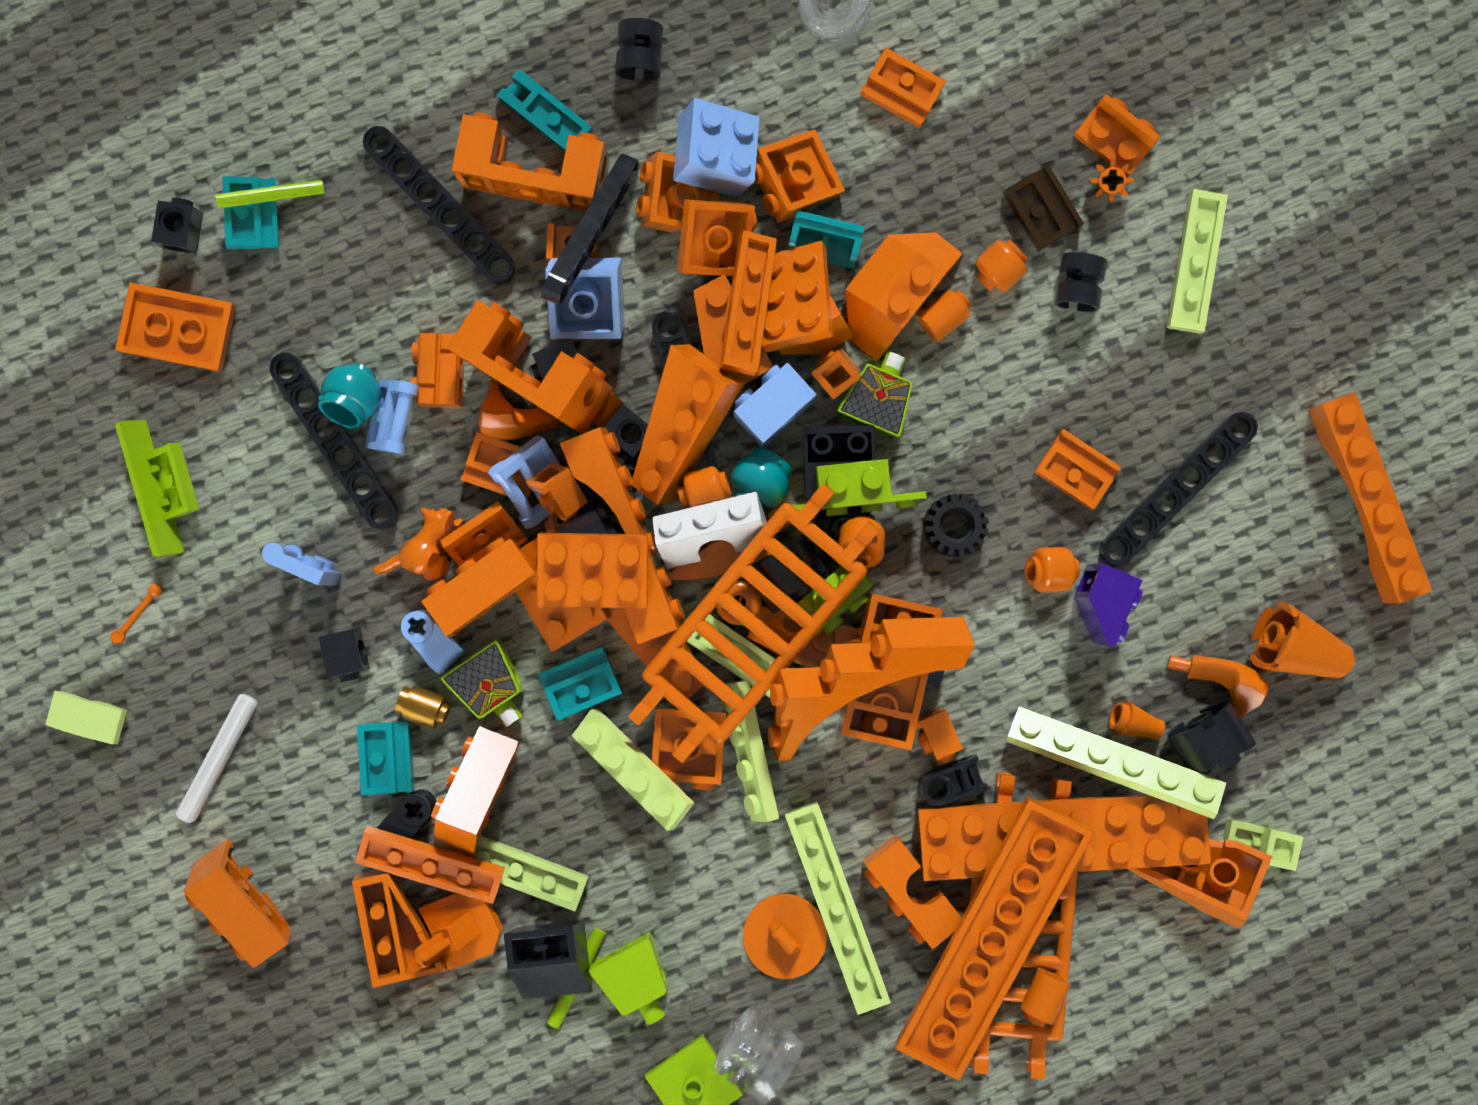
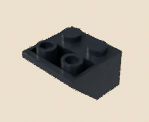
[803,425,876,500]
[504,920,593,999]

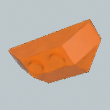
[845,232,963,362]

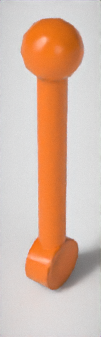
[110,584,162,644]

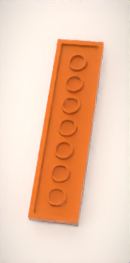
[918,794,1211,881]
[895,796,1094,1081]

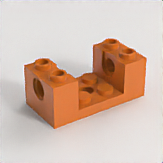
[452,112,610,212]
[447,300,613,434]
[837,593,943,750]

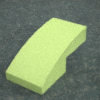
[45,691,127,744]
[1222,818,1303,871]

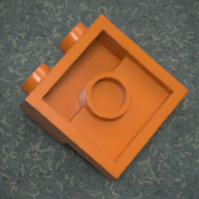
[753,129,845,223]
[636,151,720,233]
[677,199,757,276]
[652,708,726,790]

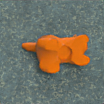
[373,507,466,581]

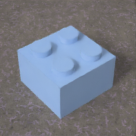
[673,98,759,198]
[545,258,625,339]
[734,363,817,448]

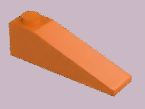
[1128,839,1273,929]

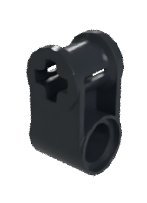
[917,754,989,806]
[377,789,437,839]

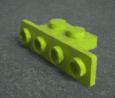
[115,420,199,558]
[793,459,927,516]

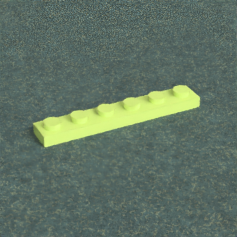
[1006,707,1226,819]
[784,801,891,1015]

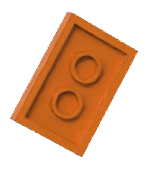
[761,241,833,353]
[115,282,237,373]
[516,526,612,652]
[537,533,648,609]

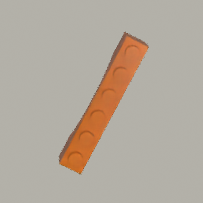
[1308,392,1433,604]
[560,427,685,644]

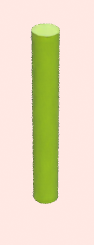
[214,180,325,209]
[547,927,606,1029]

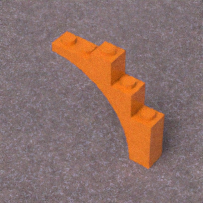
[767,617,975,761]

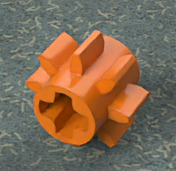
[1089,158,1135,203]

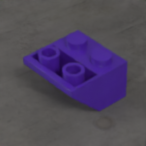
[1074,563,1143,647]

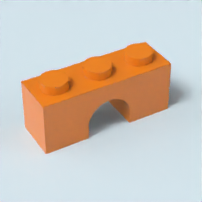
[863,834,962,950]

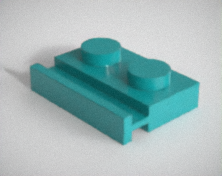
[222,176,279,249]
[538,646,623,721]
[357,721,415,795]

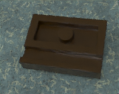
[1003,164,1084,252]

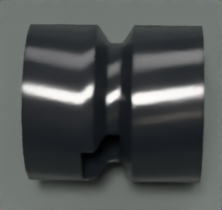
[615,18,663,81]
[1054,252,1108,312]

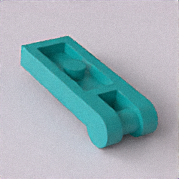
[496,69,593,152]

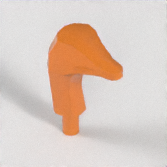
[478,380,559,440]
[1167,655,1270,719]

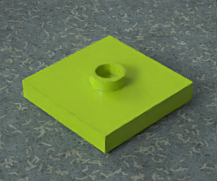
[645,1034,743,1105]

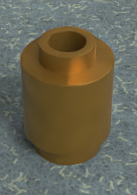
[395,685,451,730]

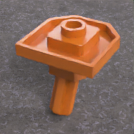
[413,892,504,971]

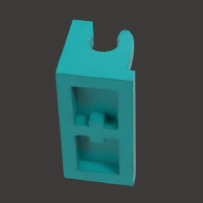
[788,210,865,270]

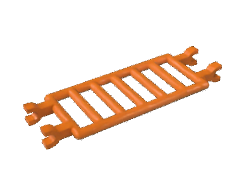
[628,483,880,764]
[969,772,1078,1080]

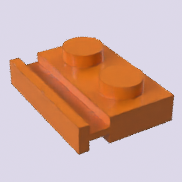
[860,47,946,129]
[1033,429,1122,510]
[460,432,532,502]
[440,501,528,566]

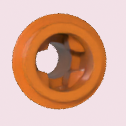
[1109,701,1165,740]

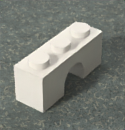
[653,492,767,569]

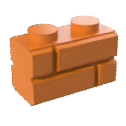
[410,333,465,408]

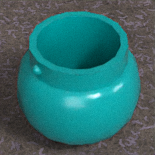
[318,363,382,428]
[730,447,793,510]

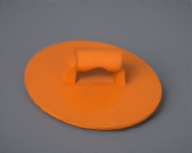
[743,894,827,979]

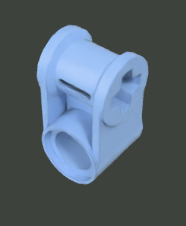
[401,609,468,675]

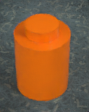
[916,289,971,343]
[1020,968,1071,1028]

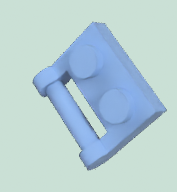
[364,380,419,455]
[488,435,560,529]
[262,543,341,586]

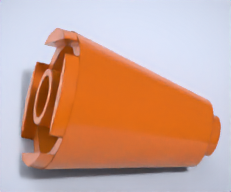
[1249,601,1355,679]

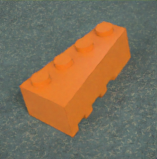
[632,344,745,505]

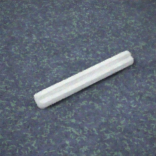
[176,694,257,823]

